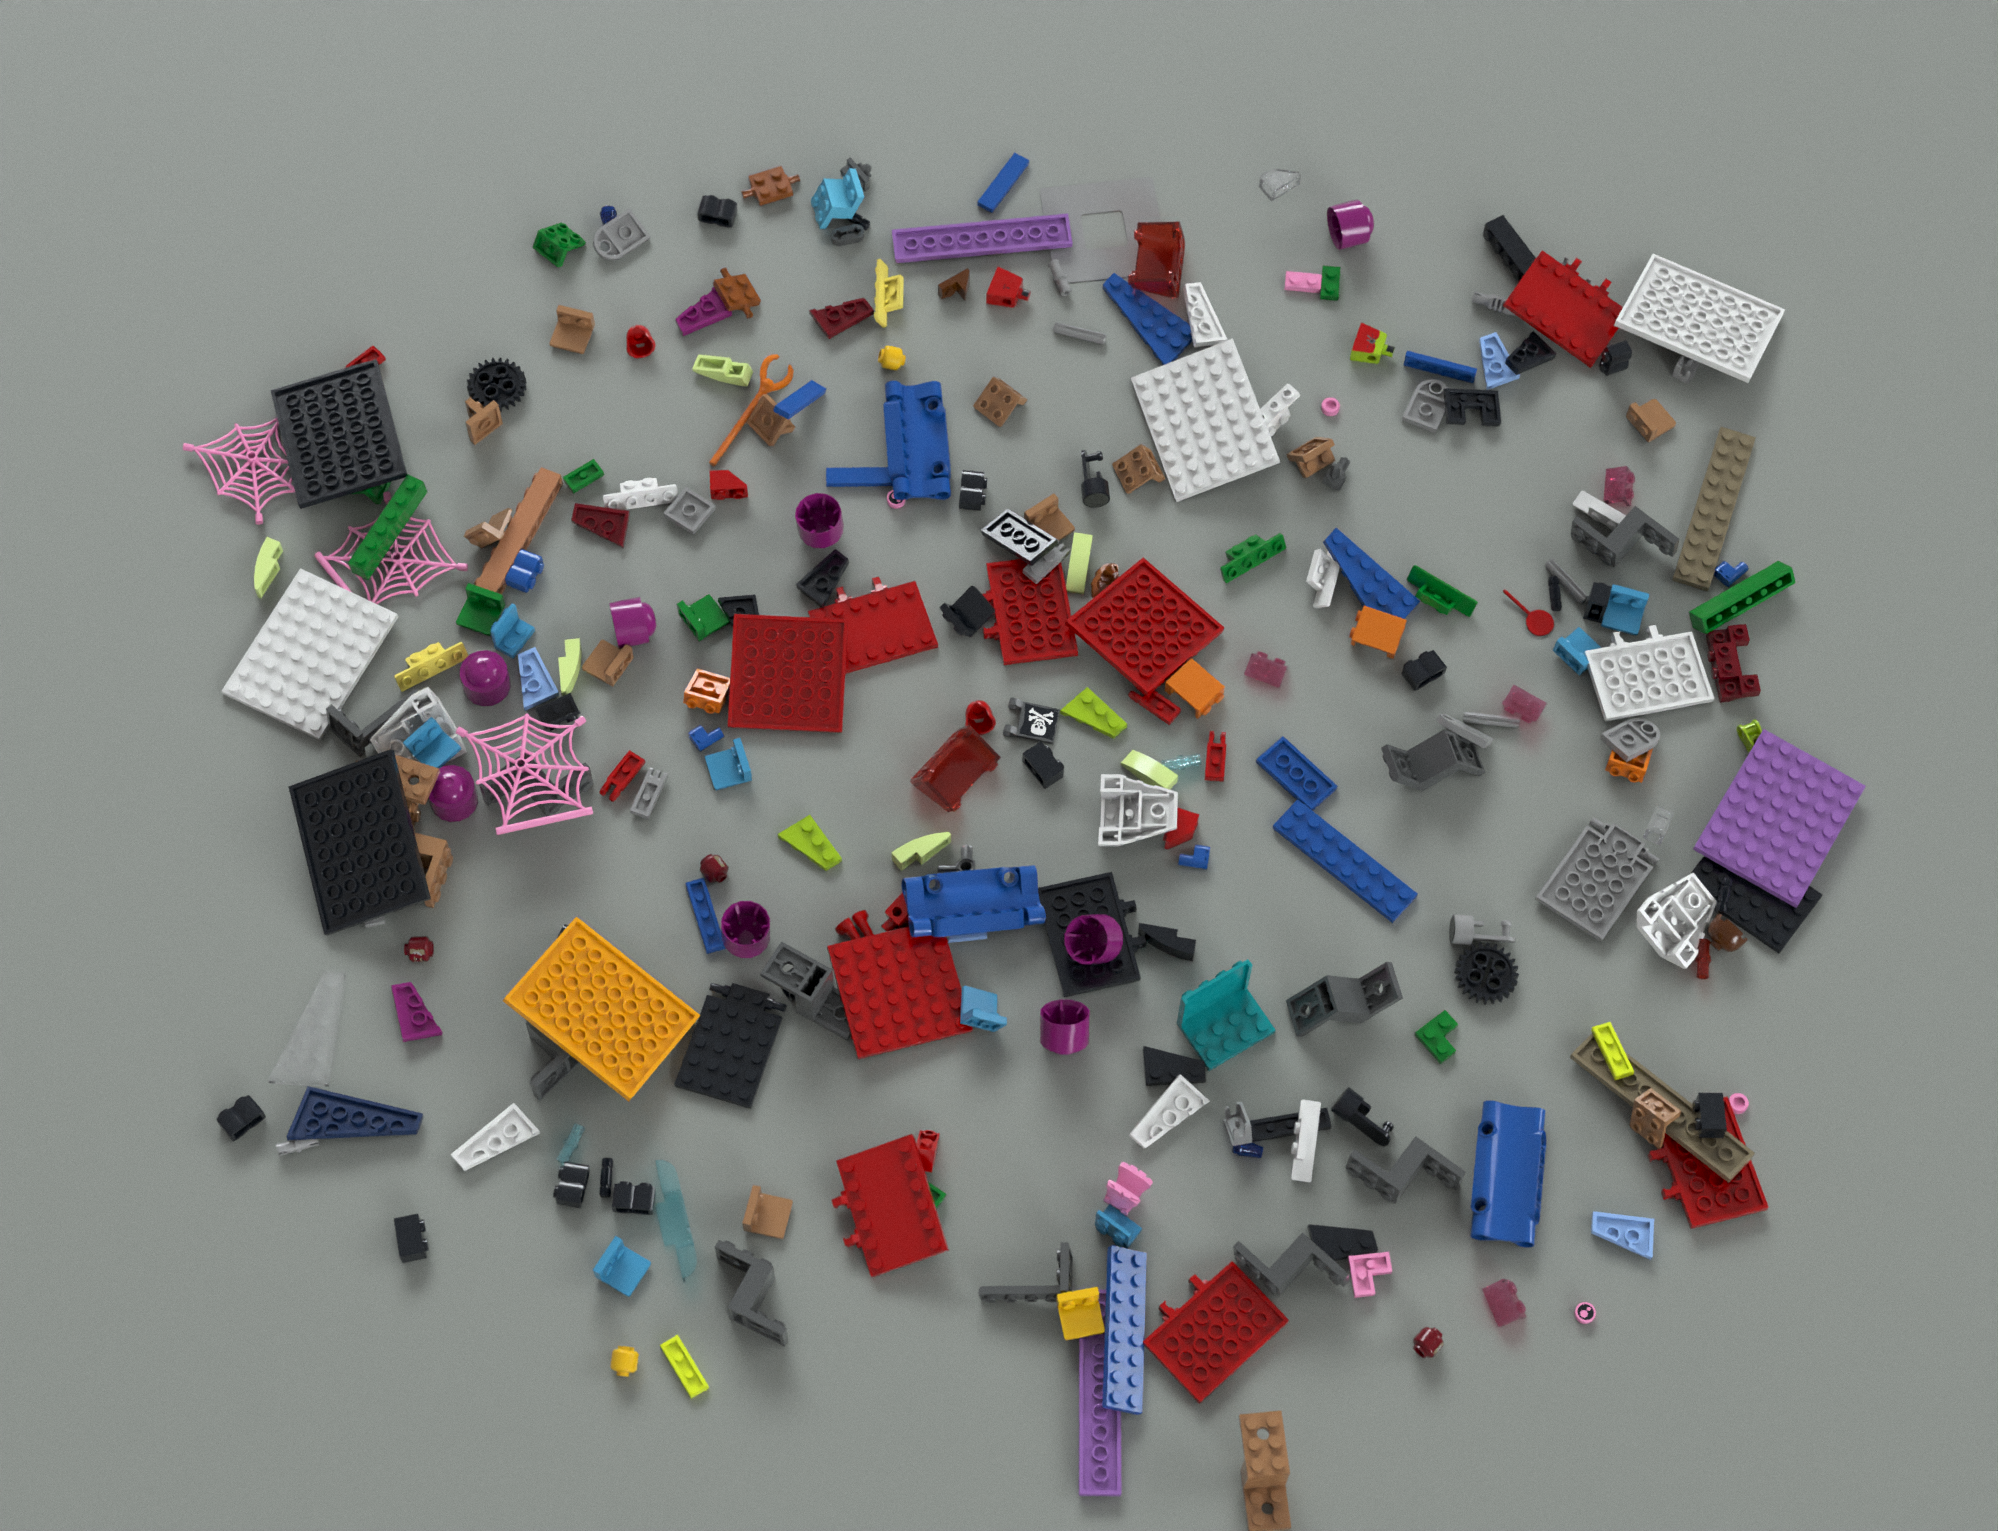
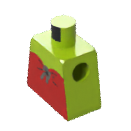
[1350,323,1395,364]

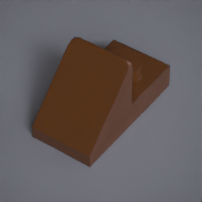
[938,268,970,301]

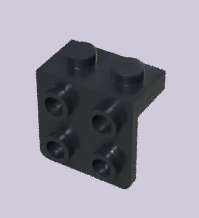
[939,586,995,637]

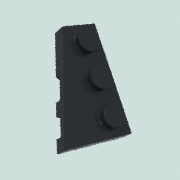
[1505,331,1557,375]
[796,549,849,608]
[718,594,759,627]
[1143,1046,1206,1086]
[1308,1224,1378,1261]

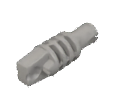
[1472,291,1515,315]

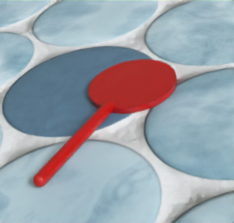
[1503,589,1554,636]

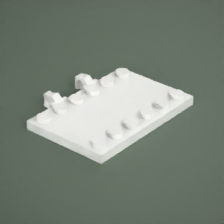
[1584,625,1714,722]

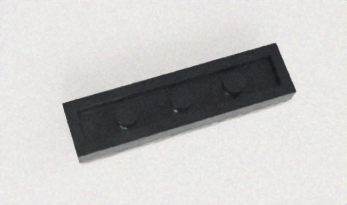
[1250,1108,1332,1142]

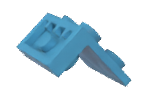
[1601,584,1649,636]
[491,603,535,659]
[1553,627,1601,676]
[403,717,462,768]
[705,738,752,791]
[960,986,1007,1032]
[1095,1204,1142,1249]
[593,1236,651,1297]

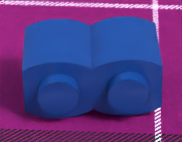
[505,549,544,593]

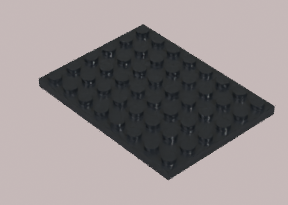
[271,359,407,509]
[288,749,431,935]

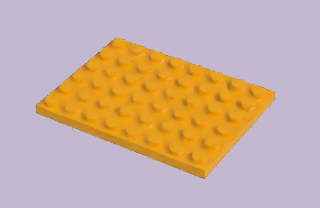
[503,917,701,1102]

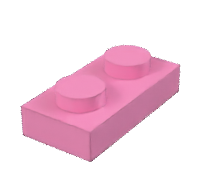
[1284,271,1322,293]

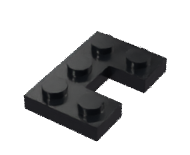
[1444,388,1501,426]

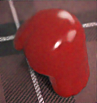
[626,325,656,358]
[965,700,996,735]

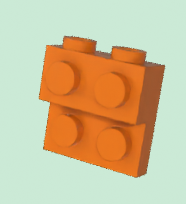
[683,668,730,714]
[1605,749,1653,783]

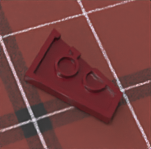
[809,298,874,339]
[571,503,630,548]

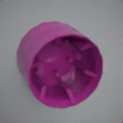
[1327,199,1374,250]
[795,493,844,548]
[609,597,656,649]
[460,650,511,707]
[428,765,478,822]
[721,901,770,958]
[1064,914,1123,964]
[1040,999,1090,1055]

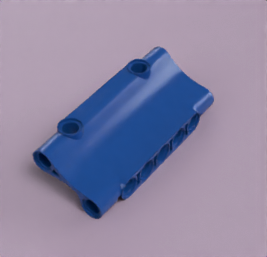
[883,381,951,500]
[901,865,1046,937]
[1471,1100,1546,1248]

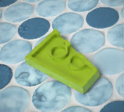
[1060,687,1127,739]
[777,815,842,871]

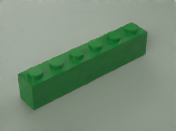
[348,474,427,580]
[1689,561,1796,634]

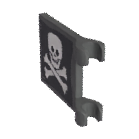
[1003,697,1060,744]

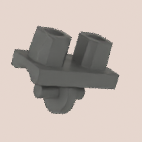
[840,157,872,191]

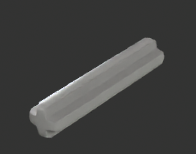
[1053,322,1106,344]
[1545,559,1588,604]
[1463,712,1520,728]

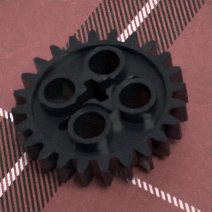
[467,357,527,412]
[1454,942,1519,1005]

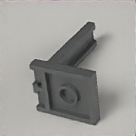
[326,689,419,757]
[979,1242,1073,1303]

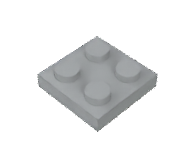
[663,487,716,535]

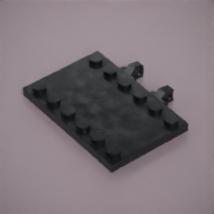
[1038,872,1146,997]

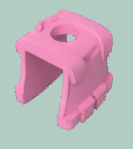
[1103,1162,1153,1216]

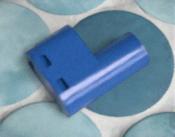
[1714,561,1749,587]
[688,725,724,752]
[1178,844,1210,869]

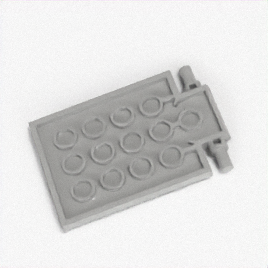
[1535,817,1659,942]

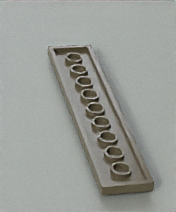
[1672,427,1756,592]
[1570,1034,1755,1183]

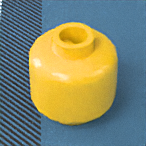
[878,345,906,371]
[610,1346,639,1377]

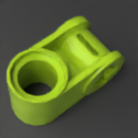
[1736,719,1762,753]

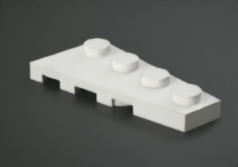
[1183,282,1227,347]
[1129,1075,1210,1149]
[451,1103,540,1171]

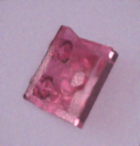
[1603,466,1635,506]
[1244,651,1289,688]
[1501,685,1547,724]
[1482,1279,1526,1327]

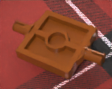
[741,166,800,206]
[713,268,761,319]

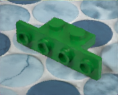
[1220,533,1287,583]
[1407,565,1478,617]

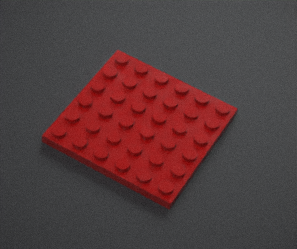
[1065,557,1225,696]
[728,614,848,733]
[827,927,973,1060]

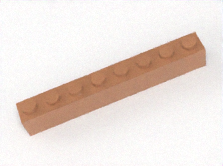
[474,467,563,594]

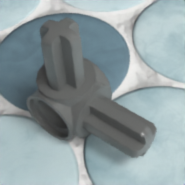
[1322,457,1350,491]
[937,844,975,873]

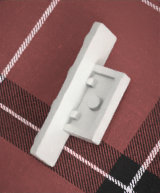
[1260,384,1300,436]
[603,478,678,510]
[1572,490,1626,530]
[1306,549,1340,609]
[1291,1100,1321,1182]

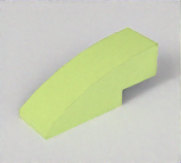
[692,355,753,387]
[1066,532,1093,594]
[254,537,283,598]
[558,638,582,696]
[1121,750,1178,790]
[891,832,951,871]

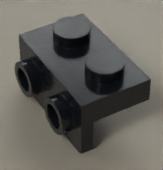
[535,693,581,731]

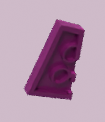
[675,287,732,336]
[391,982,443,1042]

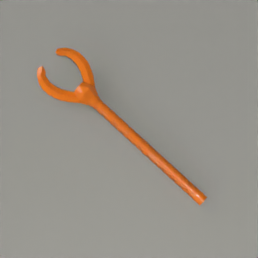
[709,354,793,467]

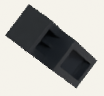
[1138,923,1196,962]

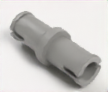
[1048,259,1072,296]
[276,1139,319,1157]

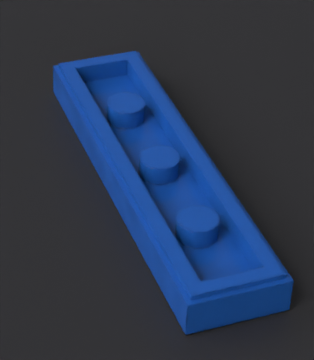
[977,152,1029,213]
[1403,351,1477,383]
[773,380,827,420]
[826,467,893,487]
[685,878,726,954]

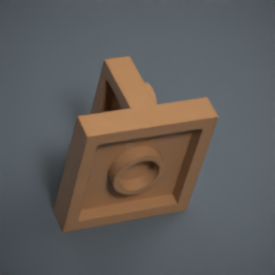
[746,394,795,446]
[465,397,503,445]
[1286,437,1336,478]

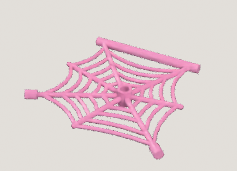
[183,418,295,525]
[314,492,468,604]
[456,713,593,835]

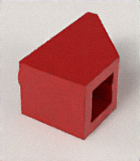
[710,470,748,500]
[1162,808,1200,850]
[916,1130,940,1173]

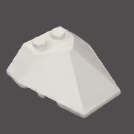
[370,686,467,762]
[1098,774,1178,846]
[1637,873,1717,969]

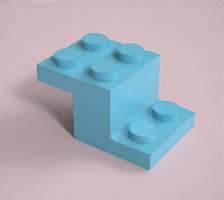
[811,168,864,229]

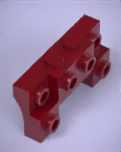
[1706,624,1761,703]

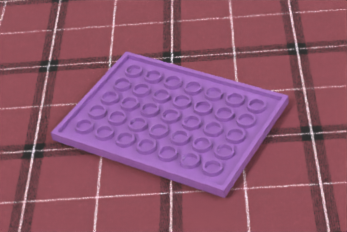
[1693,729,1866,908]

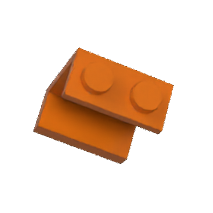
[1349,606,1407,659]
[1165,658,1225,719]

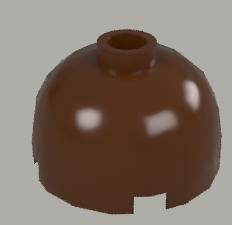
[1708,914,1748,952]

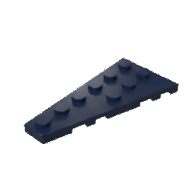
[286,1086,424,1140]

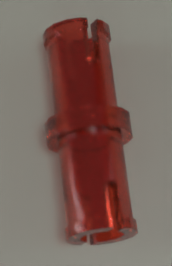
[1695,939,1711,979]

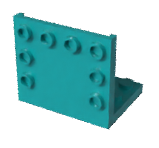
[1176,959,1276,1071]

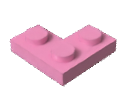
[1348,1252,1392,1298]

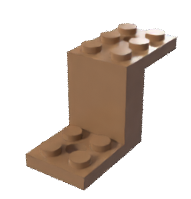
[355,755,440,805]
[406,799,453,908]
[1239,1410,1291,1531]

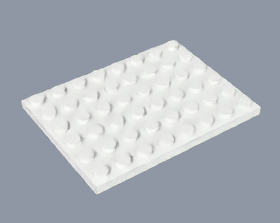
[1614,254,1785,383]
[1131,338,1280,502]
[221,568,398,741]

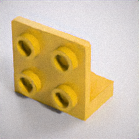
[1056,1287,1105,1341]

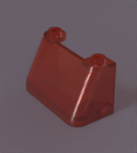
[1128,221,1185,298]
[910,725,1001,812]

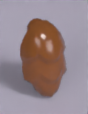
[1091,563,1119,598]

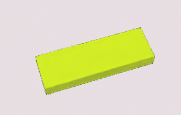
[1591,1022,1634,1080]
[660,1335,709,1399]

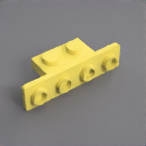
[874,259,904,328]
[394,642,468,692]

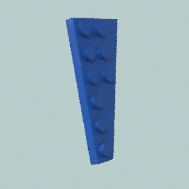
[1103,273,1193,365]
[1323,528,1420,619]

